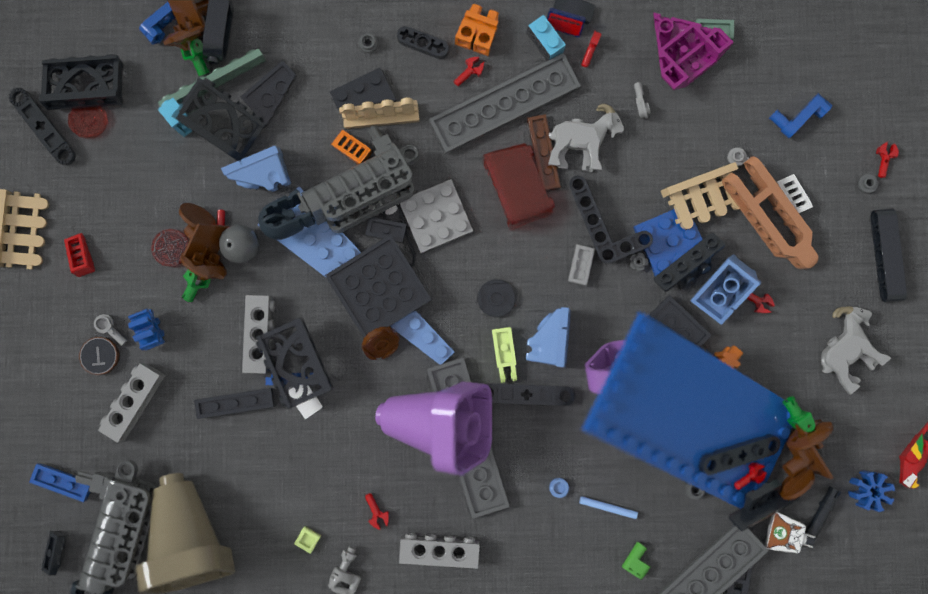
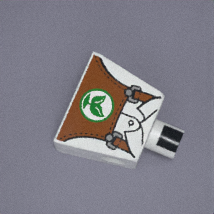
[764,512,815,553]

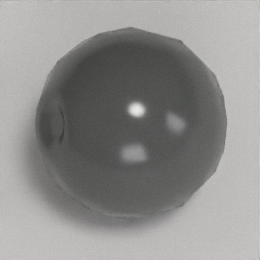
[219,224,260,264]

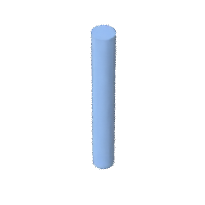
[579,496,638,519]

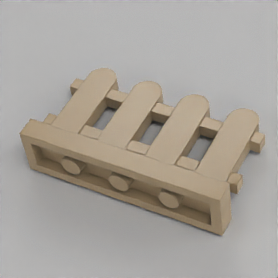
[339,98,419,129]
[661,162,740,230]
[0,189,49,270]

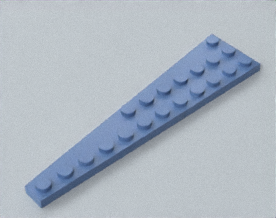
[257,187,455,365]

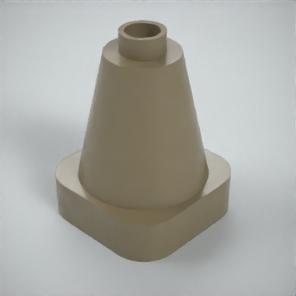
[136,473,235,594]

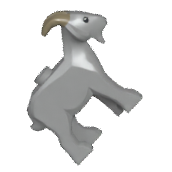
[548,104,624,172]
[821,307,891,395]

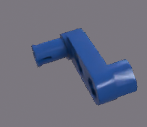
[139,0,175,45]
[769,93,832,139]

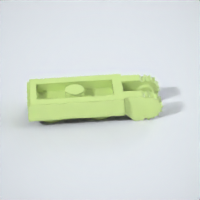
[492,327,517,383]

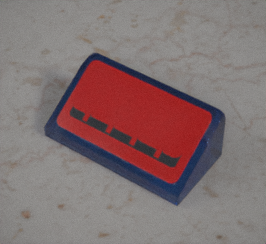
[547,8,586,37]

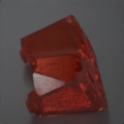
[482,143,555,230]

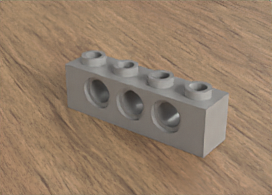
[242,295,275,374]
[98,363,166,443]
[399,533,479,569]

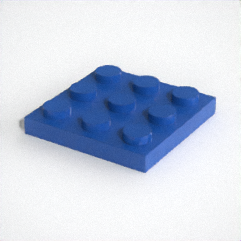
[633,206,703,276]

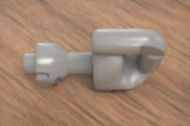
[328,547,361,594]

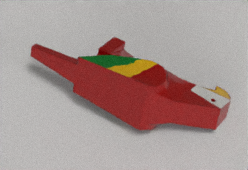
[899,422,928,489]

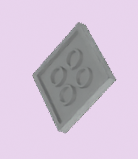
[400,179,473,254]

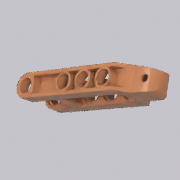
[722,156,818,270]

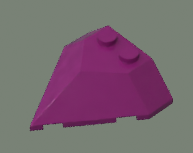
[653,13,734,90]

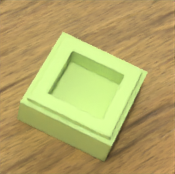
[294,526,322,554]

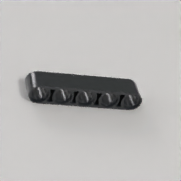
[870,208,907,302]

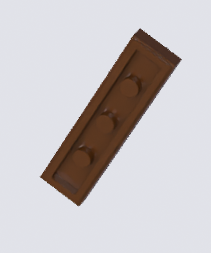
[527,114,561,192]

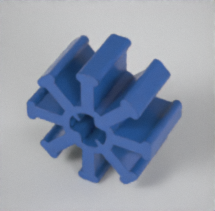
[128,308,165,350]
[848,470,895,512]

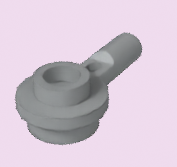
[634,82,651,119]
[727,147,765,166]
[94,314,128,346]

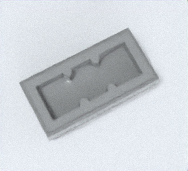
[568,244,595,286]

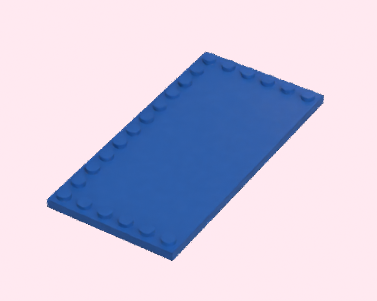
[582,313,793,509]

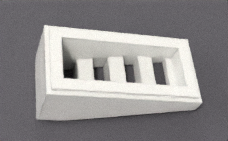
[776,174,813,213]

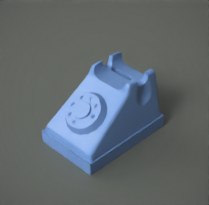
[221,146,291,192]
[691,254,761,325]
[526,307,571,368]

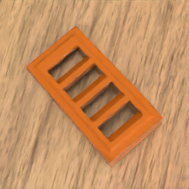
[331,130,373,165]

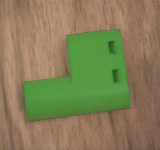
[622,542,650,580]

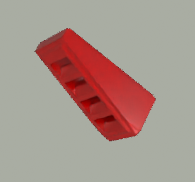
[64,233,95,277]

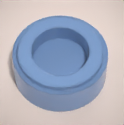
[549,478,569,498]

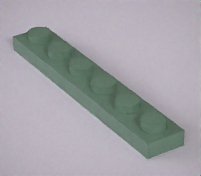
[158,48,266,107]

